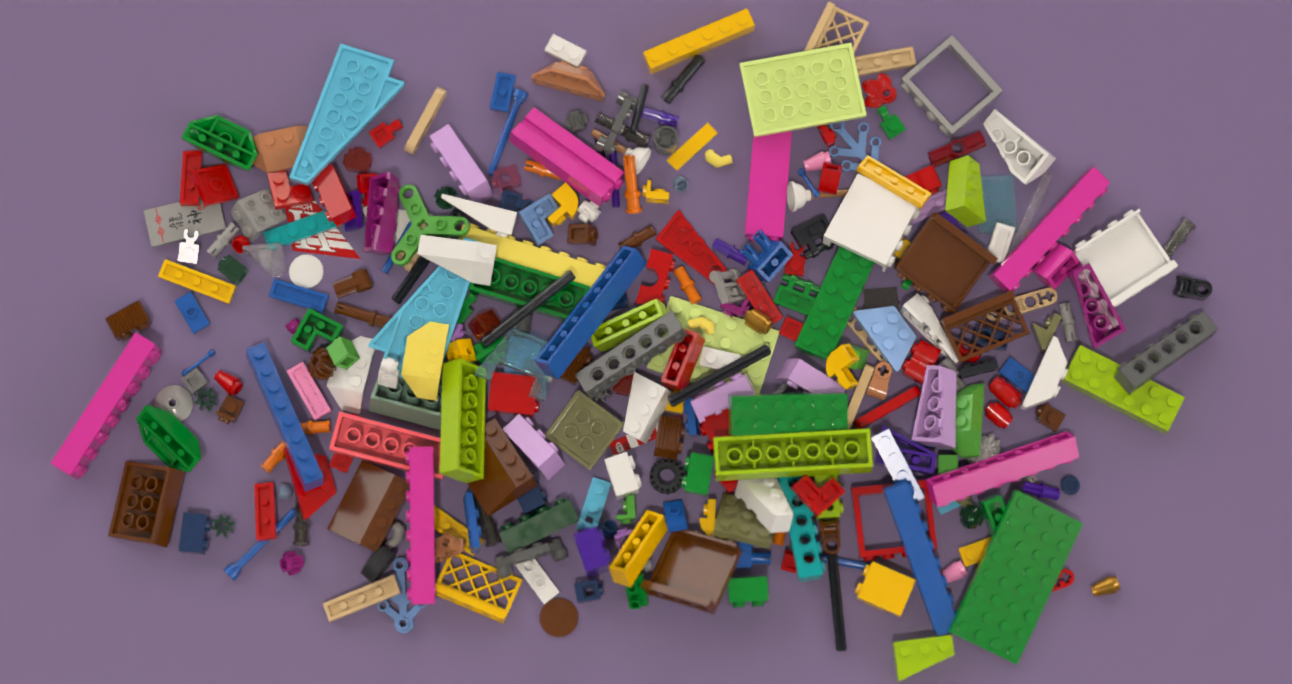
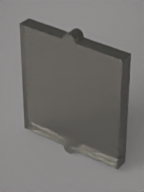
[863,287,900,312]

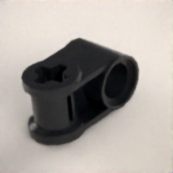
[1173,276,1212,301]

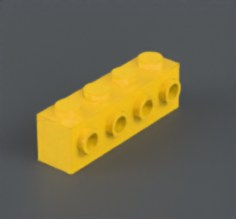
[609,510,668,587]

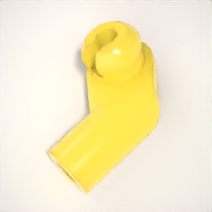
[705,149,733,167]
[687,317,715,335]

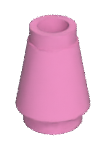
[803,151,832,171]
[940,560,968,583]

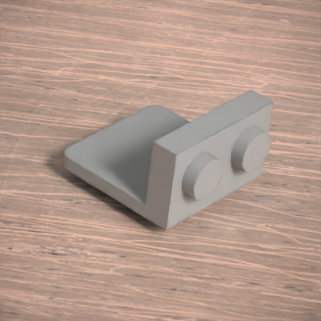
[230,189,286,242]

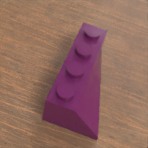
[364,172,400,256]
[1066,263,1126,349]

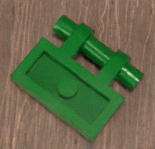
[773,273,820,317]

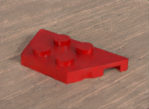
[283,448,337,521]

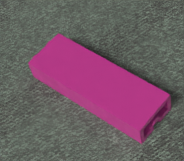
[509,107,624,207]
[744,131,792,241]

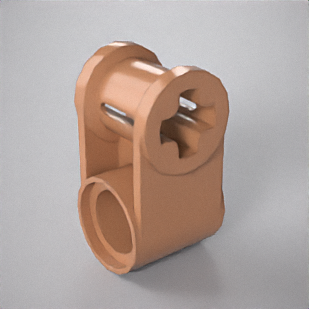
[866,362,892,400]
[434,534,465,563]

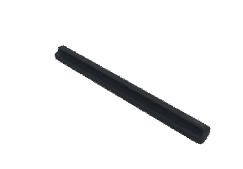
[392,207,463,304]
[481,270,576,347]
[668,345,771,407]

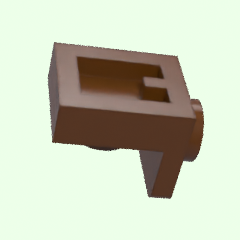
[567,224,598,246]
[215,395,245,425]
[1035,402,1066,433]

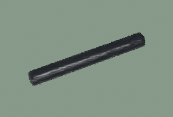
[827,555,847,651]

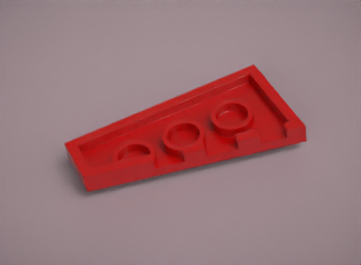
[655,210,727,286]

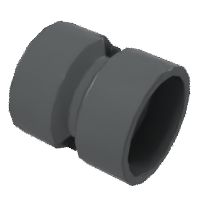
[654,126,678,156]

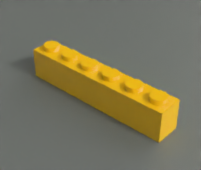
[643,8,755,74]

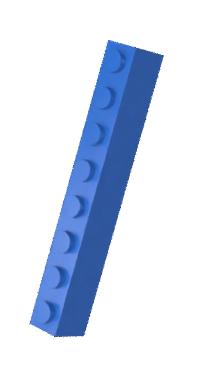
[534,245,647,379]
[246,343,324,492]
[882,481,957,637]

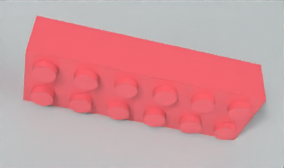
[329,412,444,481]

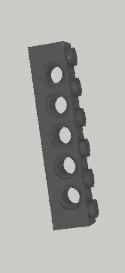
[575,310,688,399]
[1114,311,1219,395]

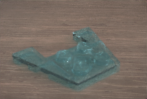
[474,328,548,402]

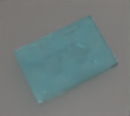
[978,175,1017,234]

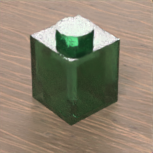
[217,255,250,286]

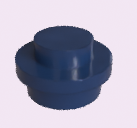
[1060,476,1080,495]
[598,520,617,538]

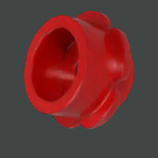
[232,235,250,253]

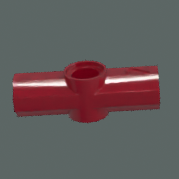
[927,131,986,168]

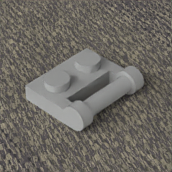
[709,269,747,304]

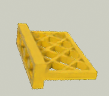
[435,554,523,624]

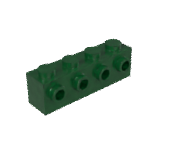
[498,496,580,554]

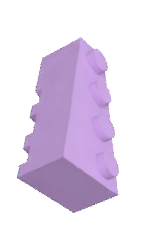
[429,124,494,203]
[912,365,956,448]

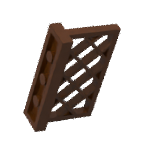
[940,290,1030,363]

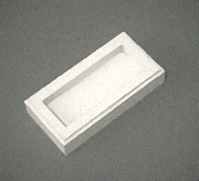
[987,222,1015,263]

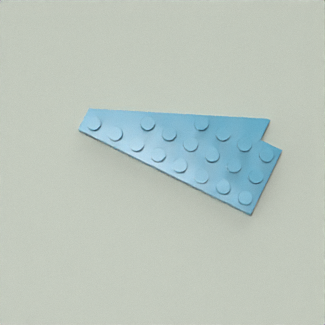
[289,44,405,186]
[368,237,481,379]

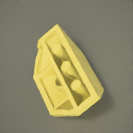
[401,322,449,401]

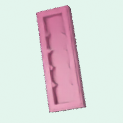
[287,362,332,421]

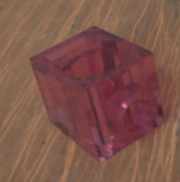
[491,165,521,193]

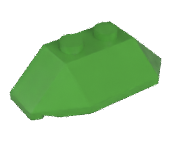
[952,383,985,458]

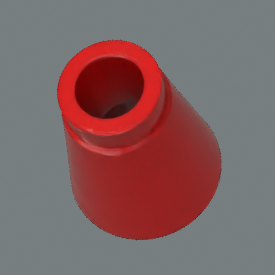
[214,370,243,396]

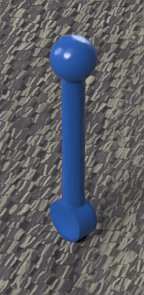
[797,168,820,198]
[182,349,216,376]

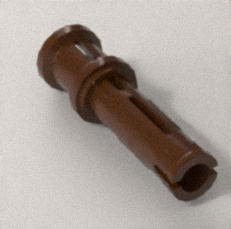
[334,301,393,328]

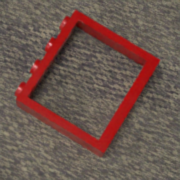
[850,480,937,561]

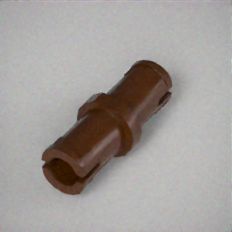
[618,224,657,249]

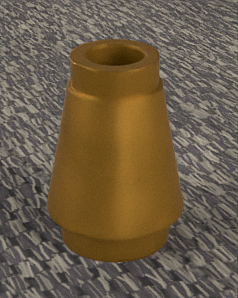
[1091,575,1121,597]

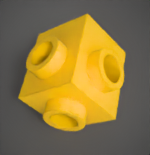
[446,338,477,363]

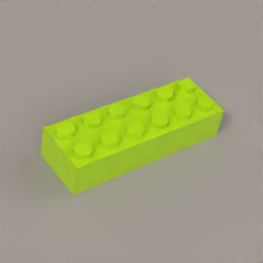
[1061,345,1185,434]
[440,359,486,483]

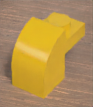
[548,182,579,227]
[826,343,860,390]
[699,499,729,541]

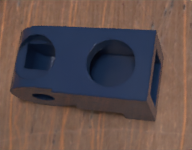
[970,326,1009,351]

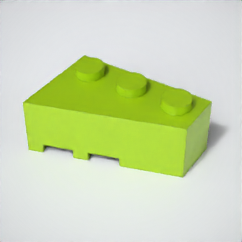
[945,156,986,227]
[892,635,955,682]

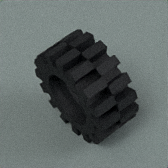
[650,458,684,495]

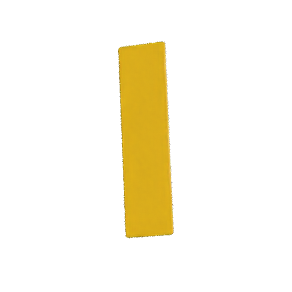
[667,123,718,171]

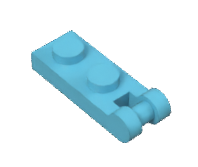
[576,477,611,530]

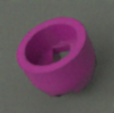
[285,318,301,334]

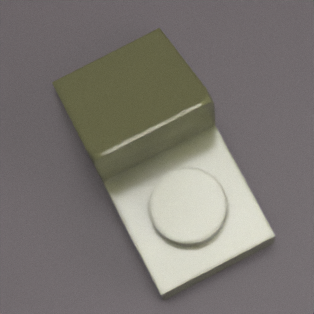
[1031,313,1062,353]

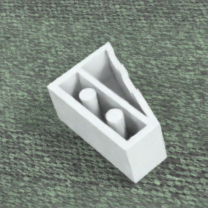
[623,372,673,444]
[735,478,793,533]

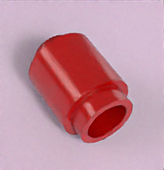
[984,402,1013,430]

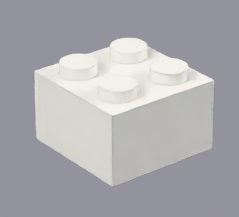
[604,452,642,500]

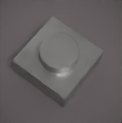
[181,367,209,395]

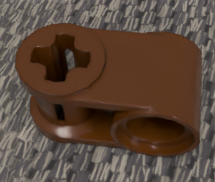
[819,518,841,555]

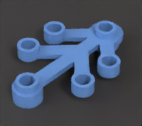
[829,121,881,173]
[377,557,427,633]

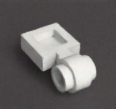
[377,357,400,389]

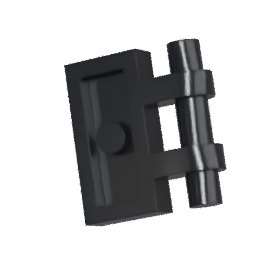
[790,214,836,260]

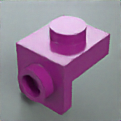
[720,298,751,318]

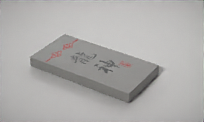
[143,197,226,248]

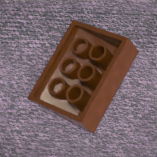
[467,418,538,517]
[327,460,410,553]
[108,461,185,548]

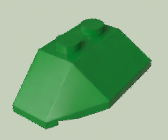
[181,115,258,171]
[136,405,201,472]

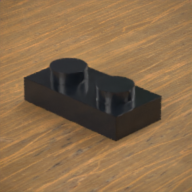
[958,359,999,379]

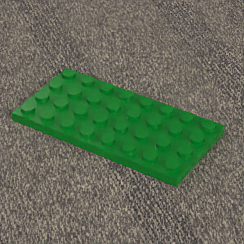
[948,490,1083,665]

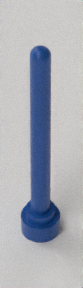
[488,88,528,176]
[224,509,297,581]

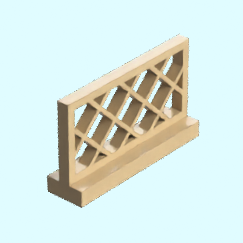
[804,1,869,53]

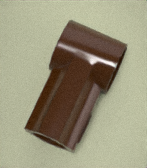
[332,269,373,299]

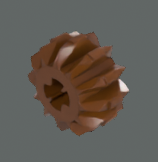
[308,347,336,380]

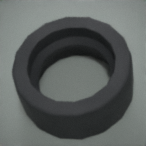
[361,545,396,583]

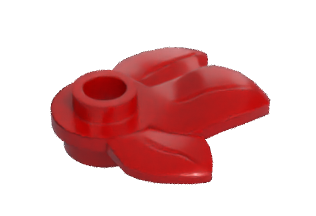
[862,73,897,108]

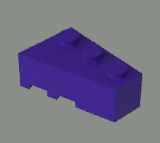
[875,425,937,476]

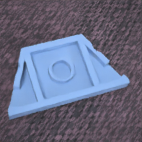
[852,306,916,374]

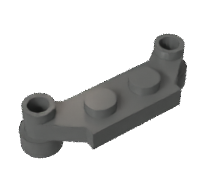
[594,90,638,155]
[494,539,568,579]

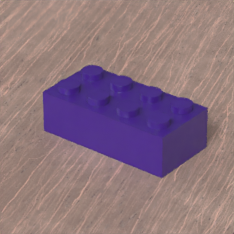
[574,527,612,578]

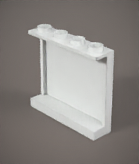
[823,174,921,272]
[1074,209,1178,308]

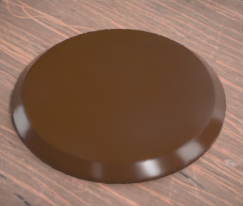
[540,598,578,637]

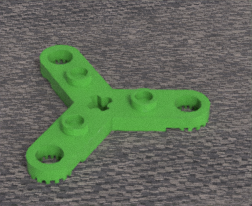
[391,185,470,267]

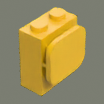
[855,561,916,617]

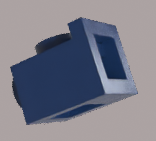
[574,579,604,604]

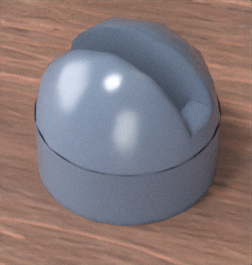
[673,176,689,192]
[278,484,292,500]

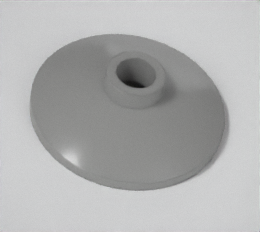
[155,385,193,422]

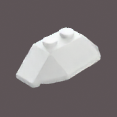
[327,336,377,415]
[1020,336,1068,410]

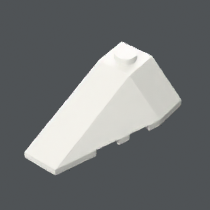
[441,194,518,238]
[417,235,497,286]

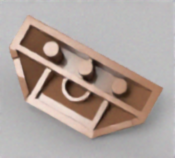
[531,61,605,102]
[253,126,309,173]

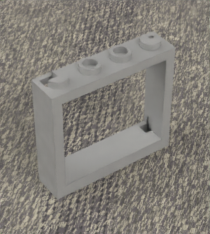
[900,35,1003,138]

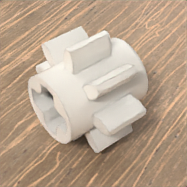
[577,200,601,223]

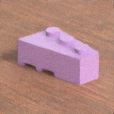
[776,358,845,393]
[691,372,756,423]
[502,414,565,480]

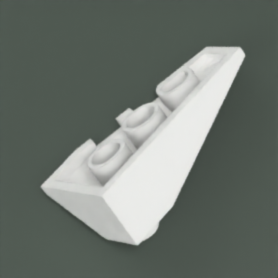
[983,109,1056,185]
[900,293,958,366]

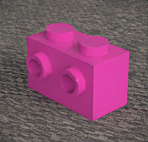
[1033,243,1080,290]

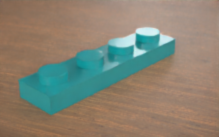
[263,210,342,251]

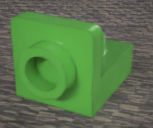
[616,495,636,524]

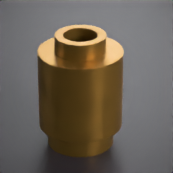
[743,308,773,335]

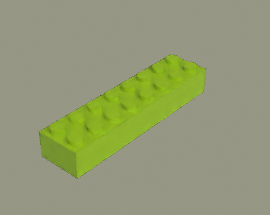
[713,429,873,481]

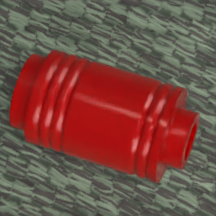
[988,376,1023,409]

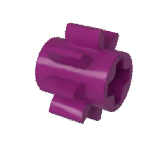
[280,550,304,576]

